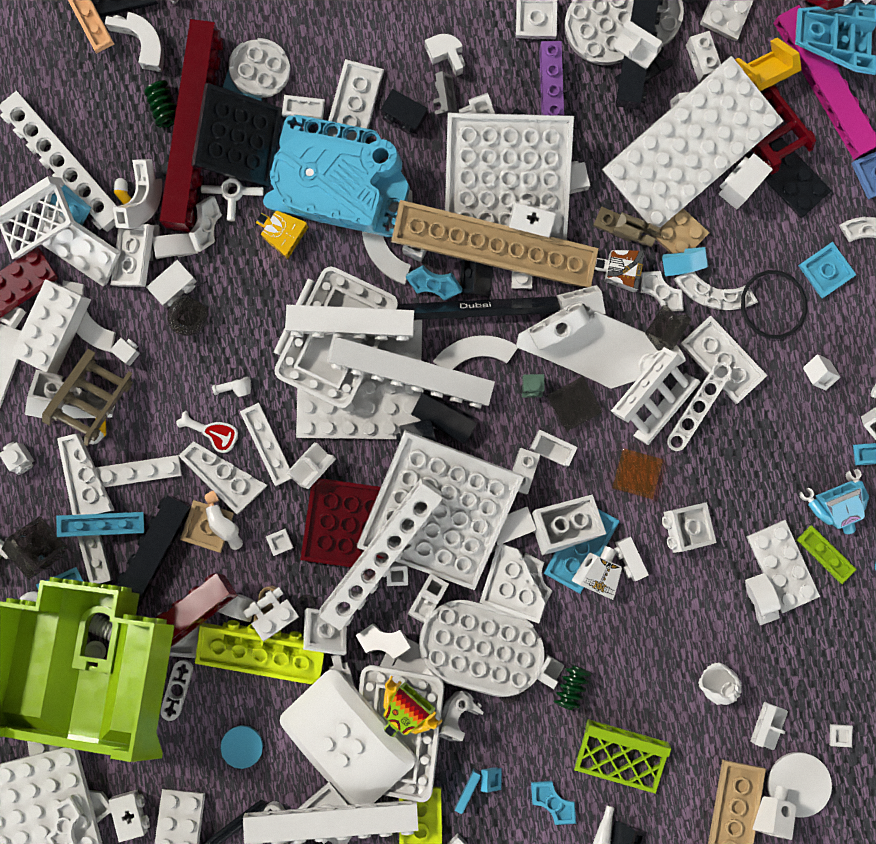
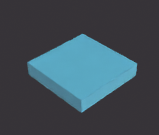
[798,242,856,298]

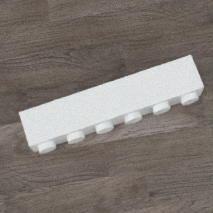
[285,305,414,342]

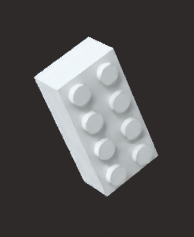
[11,279,91,374]

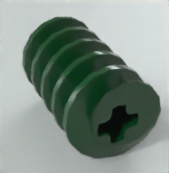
[144,80,176,128]
[553,664,592,712]

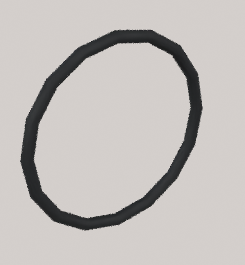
[741,270,807,339]

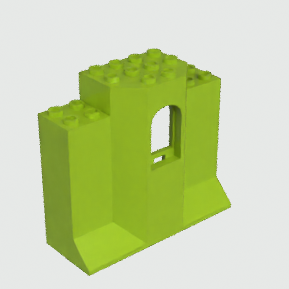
[0,577,174,762]

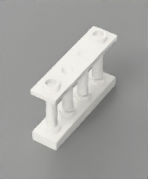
[611,347,700,445]

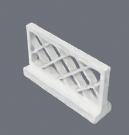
[0,176,75,259]

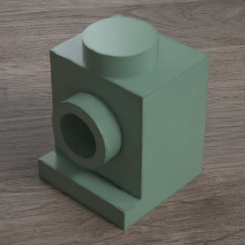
[522,374,544,398]

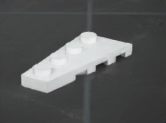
[57,434,114,515]
[179,441,267,515]

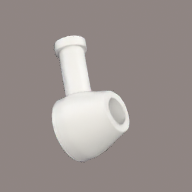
[212,377,251,397]

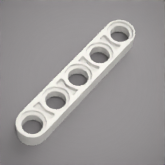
[667,362,732,451]

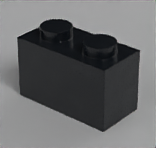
[380,89,428,134]

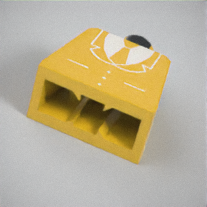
[256,211,308,259]

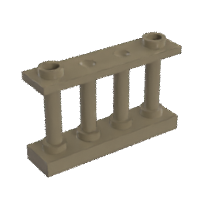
[42,349,133,446]

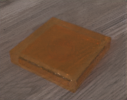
[612,448,663,499]

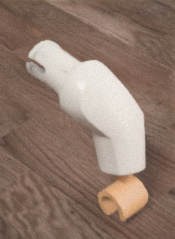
[205,490,243,550]

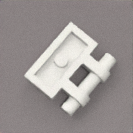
[243,587,299,641]

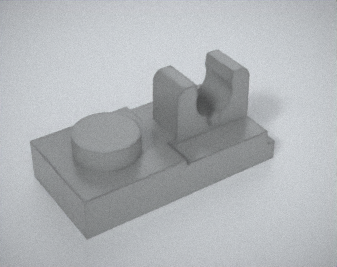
[433,71,458,116]

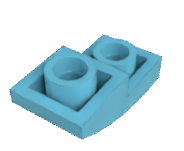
[662,247,708,276]

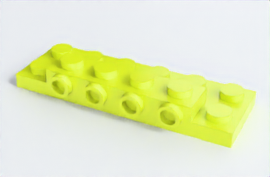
[195,620,325,685]

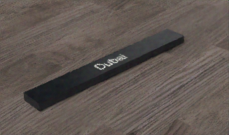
[396,296,558,320]

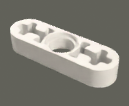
[161,660,193,721]

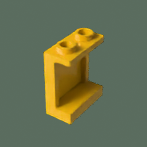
[735,37,802,91]

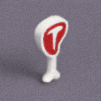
[176,411,238,453]

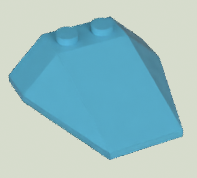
[795,3,876,75]

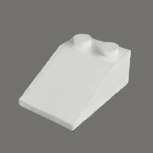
[531,494,606,555]

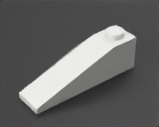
[25,370,115,418]

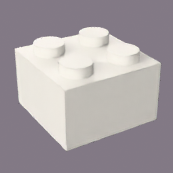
[719,153,773,210]

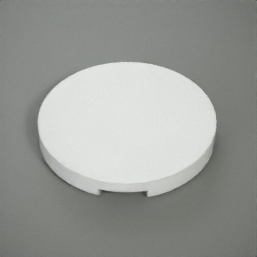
[229,38,290,98]
[767,752,832,817]

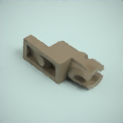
[593,206,660,247]

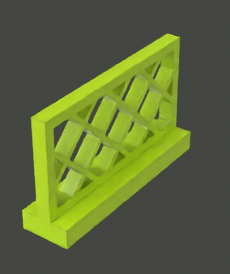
[574,719,671,794]

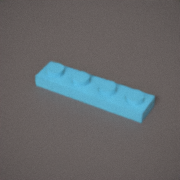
[56,512,144,537]

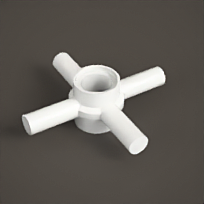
[201,177,264,221]

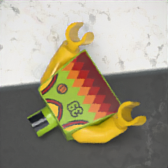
[383,676,443,737]

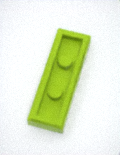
[797,525,857,584]

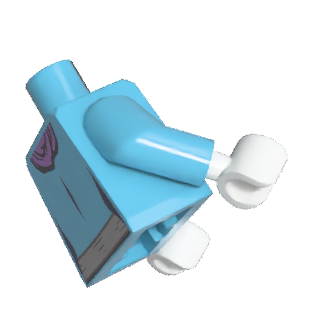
[800,469,869,534]

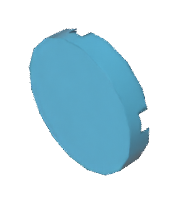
[220,725,263,769]

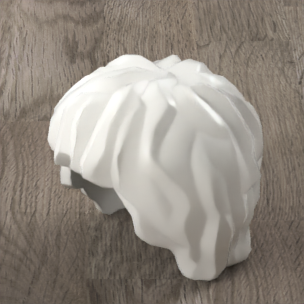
[698,662,742,705]

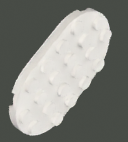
[564,0,684,65]
[419,600,544,697]

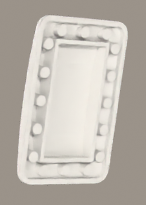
[275,267,398,408]
[359,665,444,802]
[280,669,416,805]

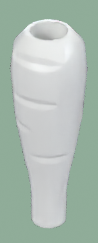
[593,805,615,844]

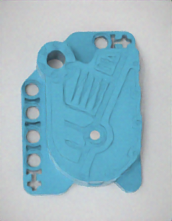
[263,115,410,237]

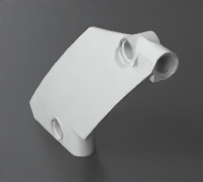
[516,302,686,389]

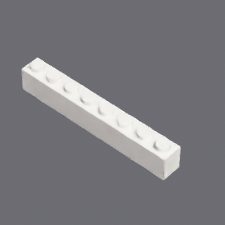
[326,337,495,409]
[243,800,418,844]

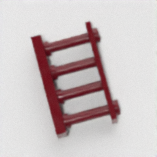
[752,85,816,175]

